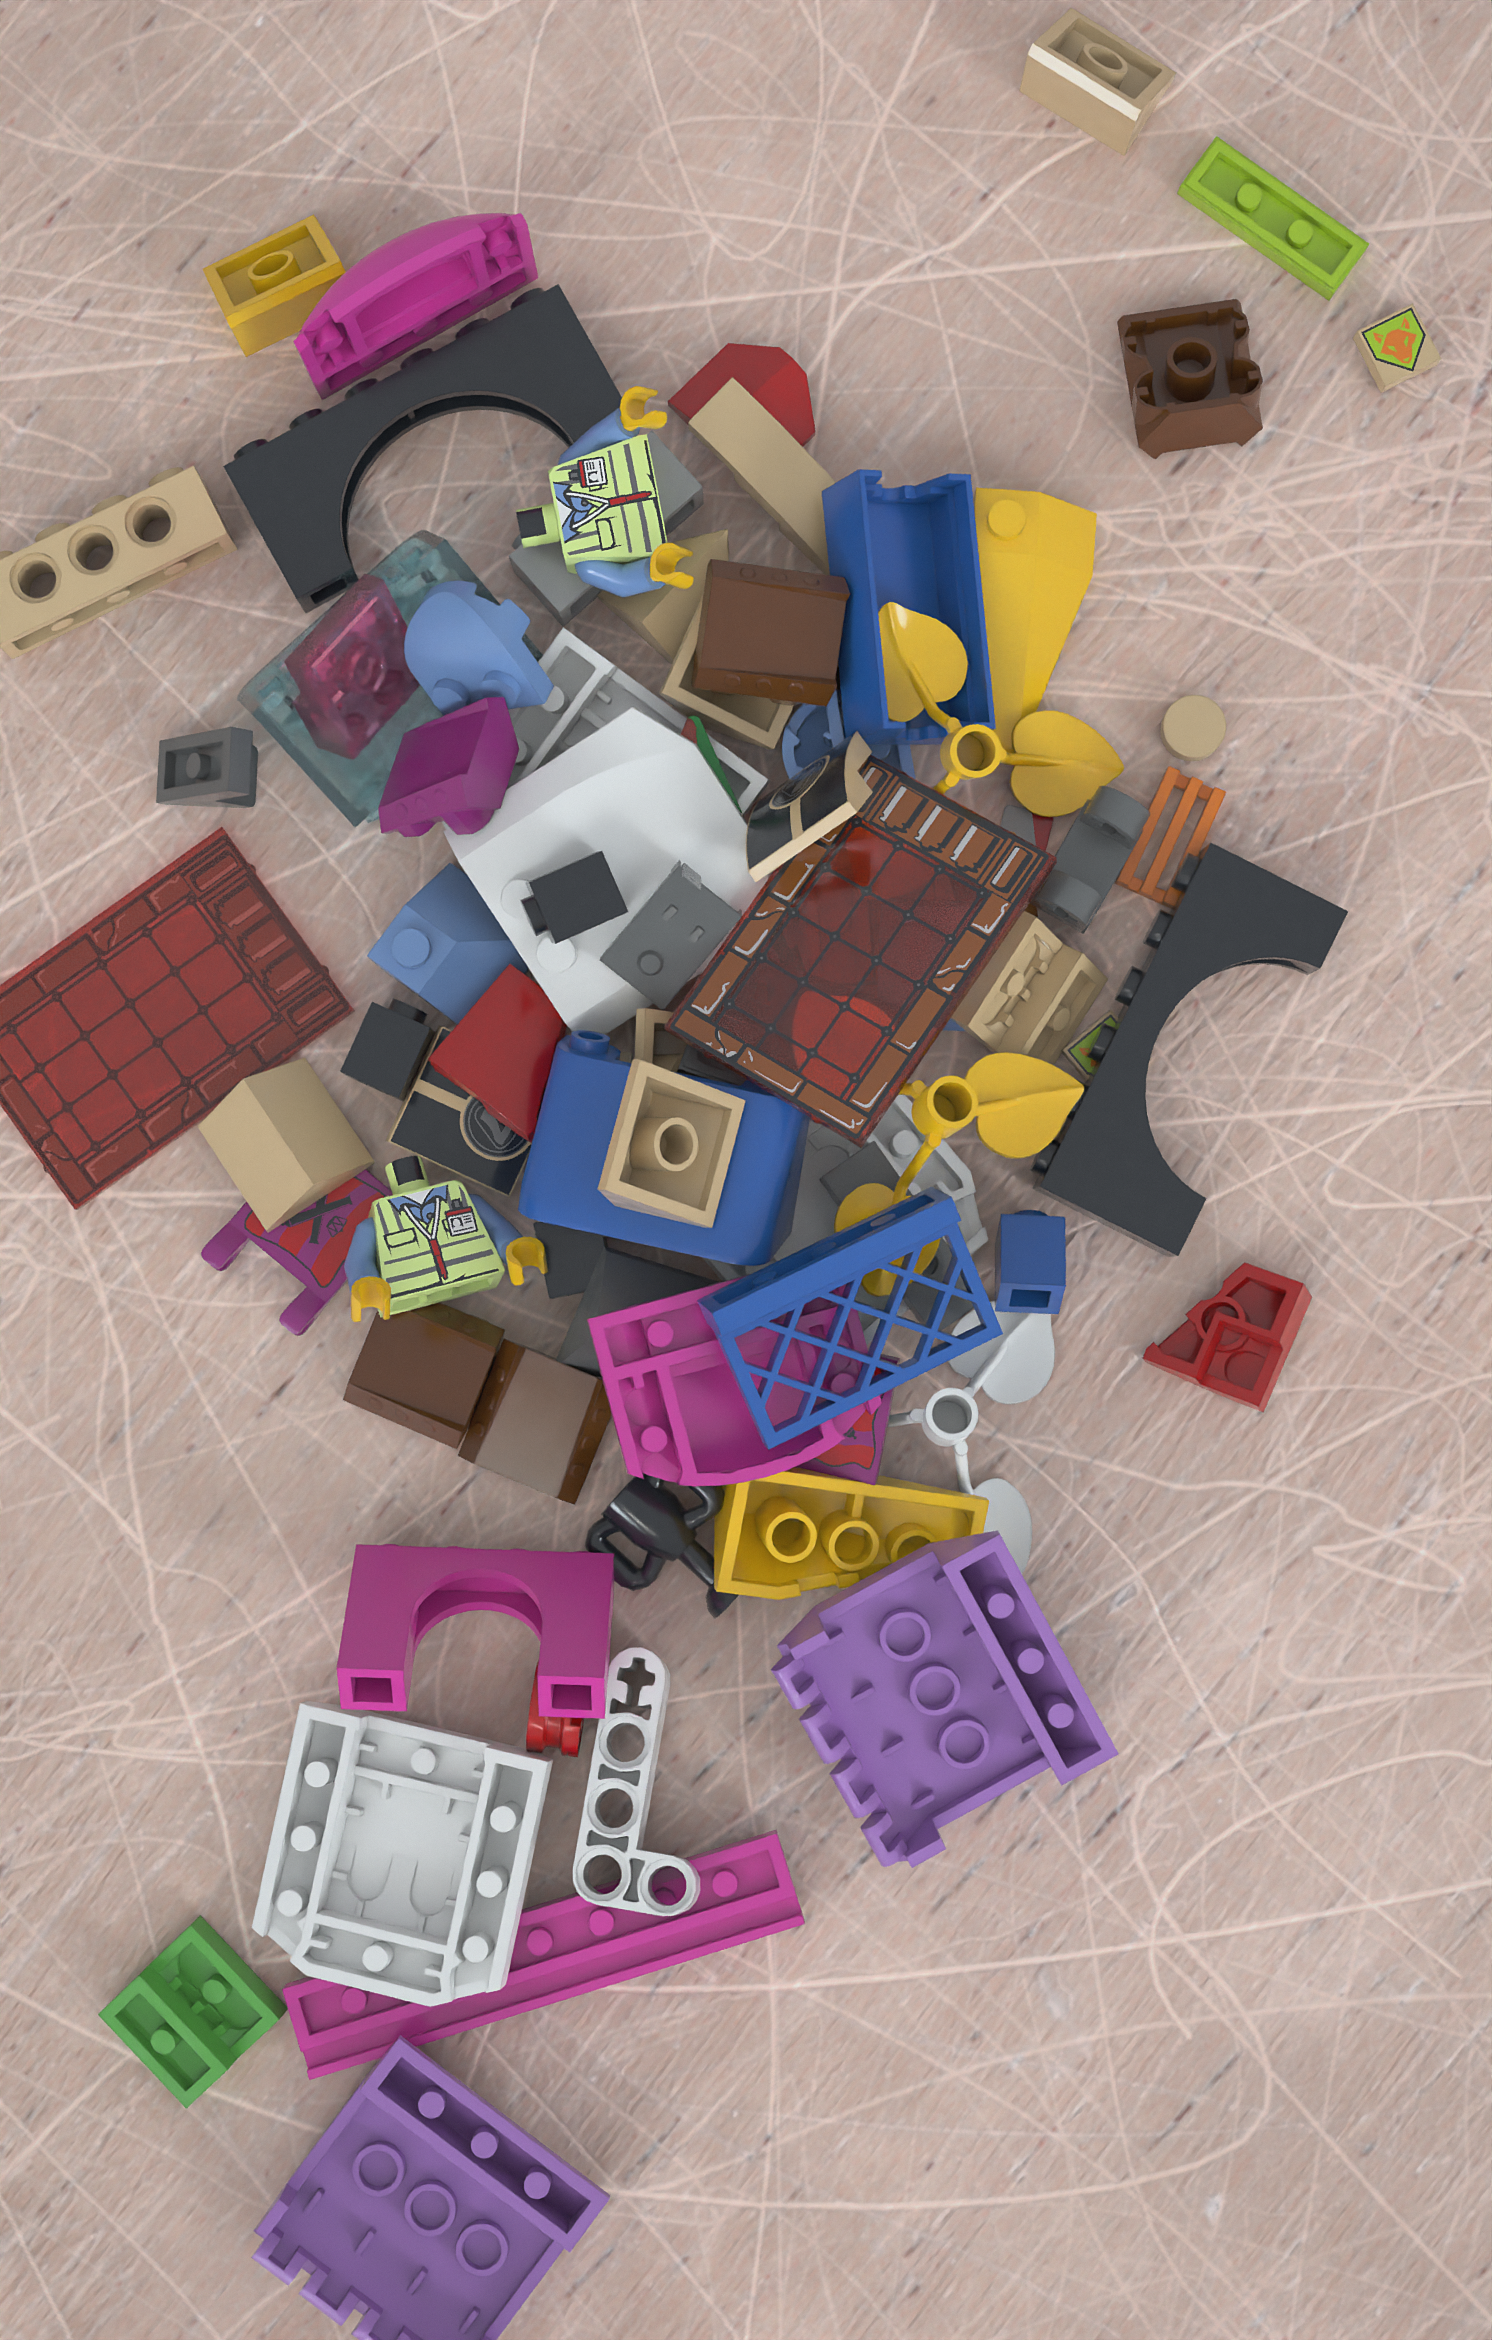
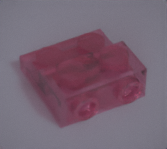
[283,574,420,760]

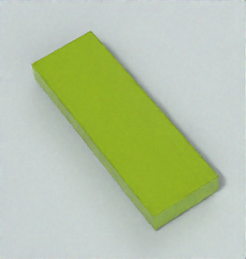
[1177,136,1369,301]

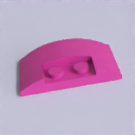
[293,213,538,400]
[587,1274,882,1486]

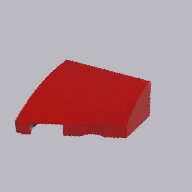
[428,964,567,1143]
[1142,1262,1312,1413]

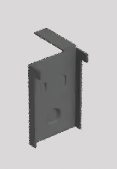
[600,860,742,1010]

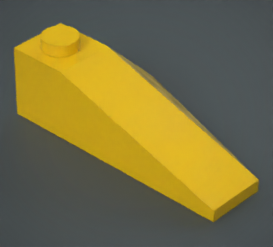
[973,487,1097,753]
[714,1467,989,1600]

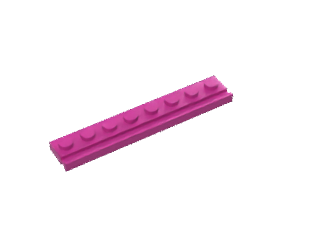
[282,1829,805,2080]

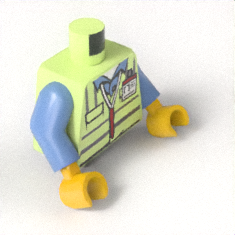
[516,386,693,598]
[344,1156,548,1322]

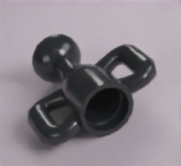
[585,1473,739,1619]

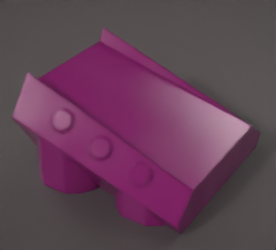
[378,697,519,837]

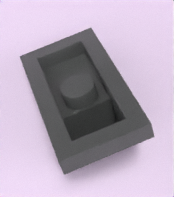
[156,727,258,808]

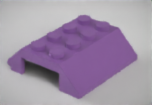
[771,1530,1119,1868]
[251,2035,610,2340]

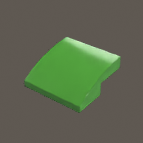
[98,1915,288,2109]

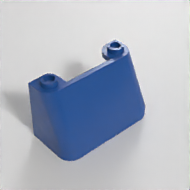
[518,1030,811,1266]

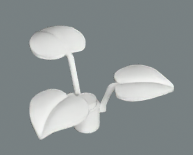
[888,1300,1055,1575]

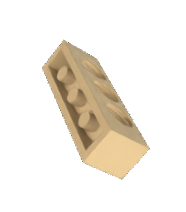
[0,466,238,659]

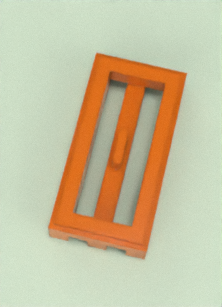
[1115,766,1226,909]

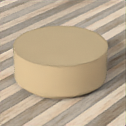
[1160,695,1226,761]

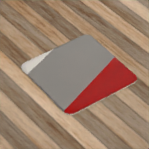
[1000,805,1054,852]

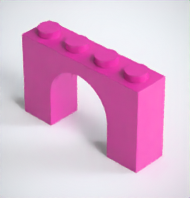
[336,1544,614,1719]

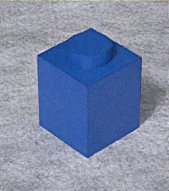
[995,1210,1066,1314]

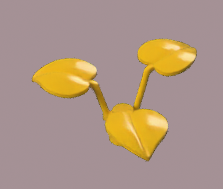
[845,602,1124,902]
[792,993,1084,1297]

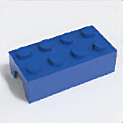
[822,469,996,745]

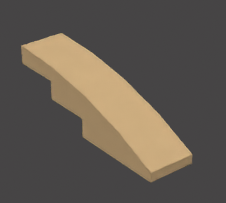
[688,377,836,575]

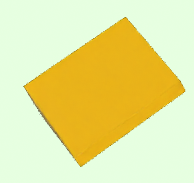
[202,214,346,357]

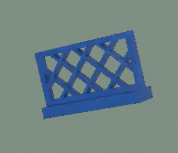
[697,1187,1003,1450]

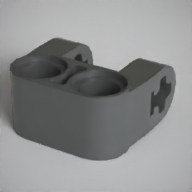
[1028,786,1150,934]

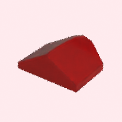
[668,343,816,447]

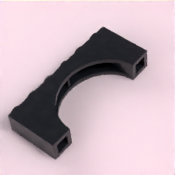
[223,284,622,613]
[1030,843,1349,1257]

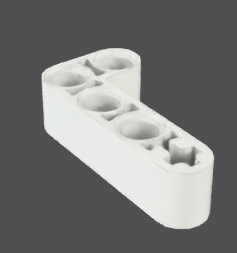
[573,1647,701,1916]

